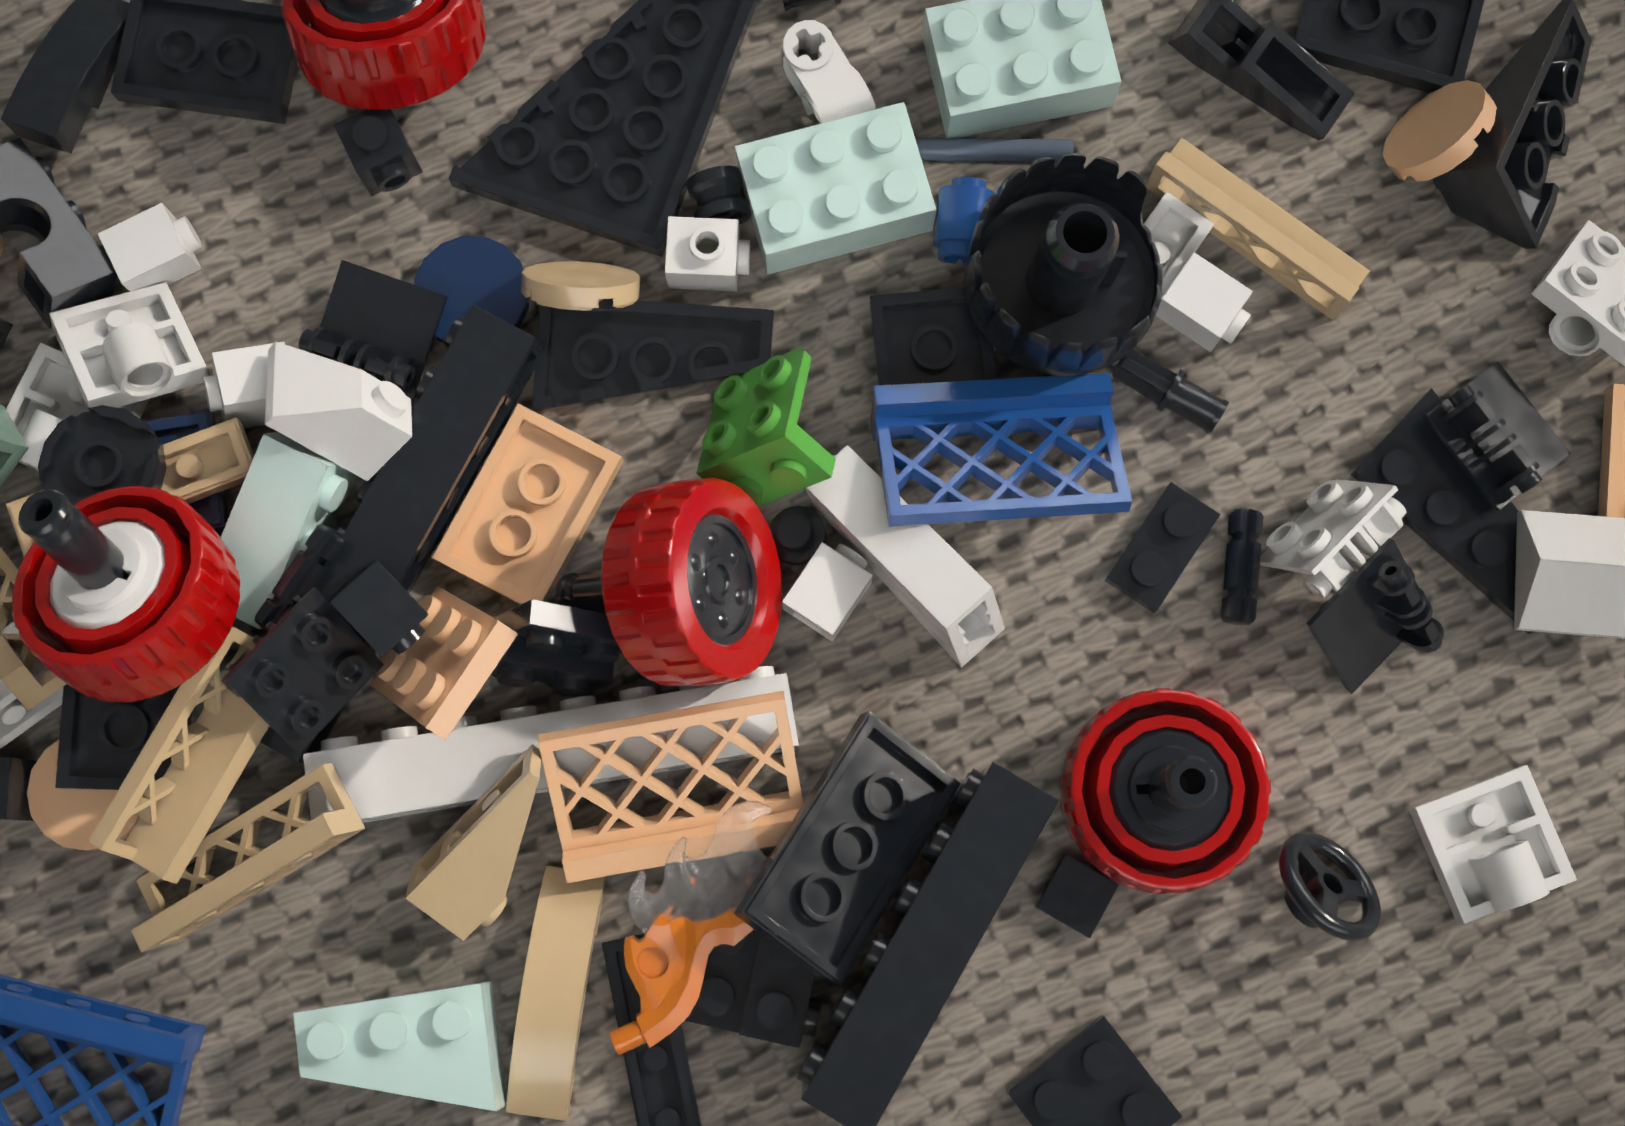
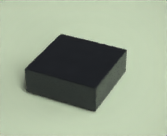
[1035,854,1119,938]

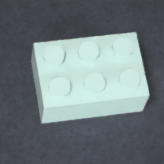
[922,0,1121,139]
[735,102,936,275]

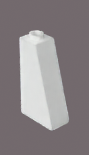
[805,445,1005,668]

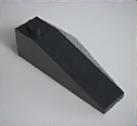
[1433,0,1591,249]

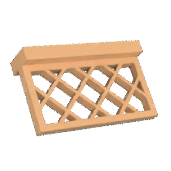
[538,690,804,883]

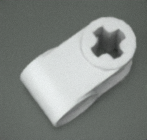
[783,20,876,124]

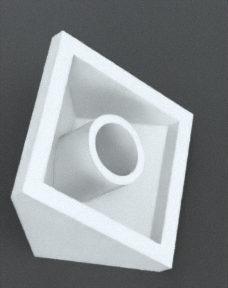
[1514,510,1625,639]

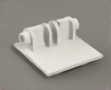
[1260,479,1407,599]

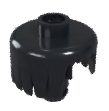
[964,153,1163,376]

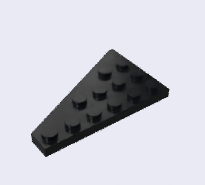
[449,0,758,257]

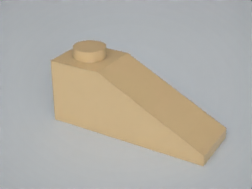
[405,744,541,941]

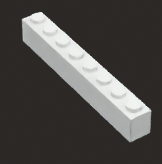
[303,666,799,823]

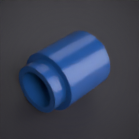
[933,176,995,265]

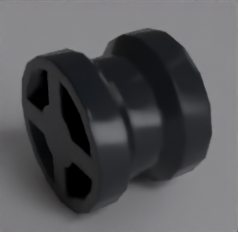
[686,165,751,224]

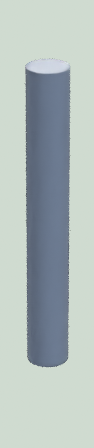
[915,138,1073,162]

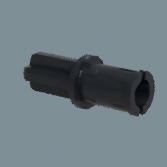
[1112,349,1229,434]

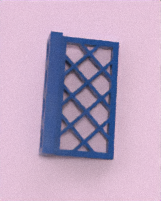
[870,373,1132,526]
[0,974,206,1126]

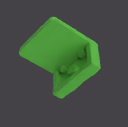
[696,348,836,507]

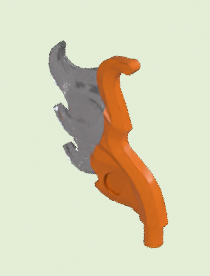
[610,801,772,1055]

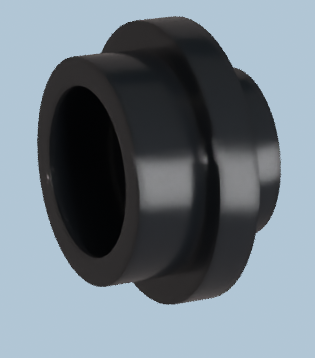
[769,506,827,565]

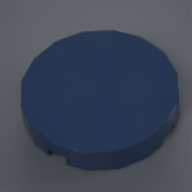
[414,236,530,344]

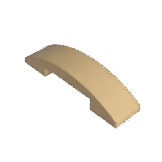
[506,866,606,1121]

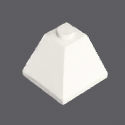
[265,341,412,481]

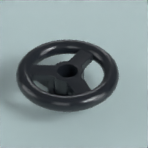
[1279,832,1381,941]

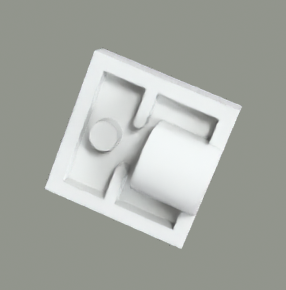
[1531,220,1625,367]
[49,282,208,408]
[6,343,149,471]
[1409,765,1577,924]

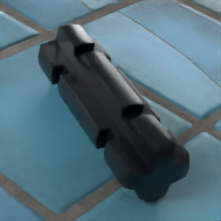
[1221,508,1264,625]
[254,524,345,632]

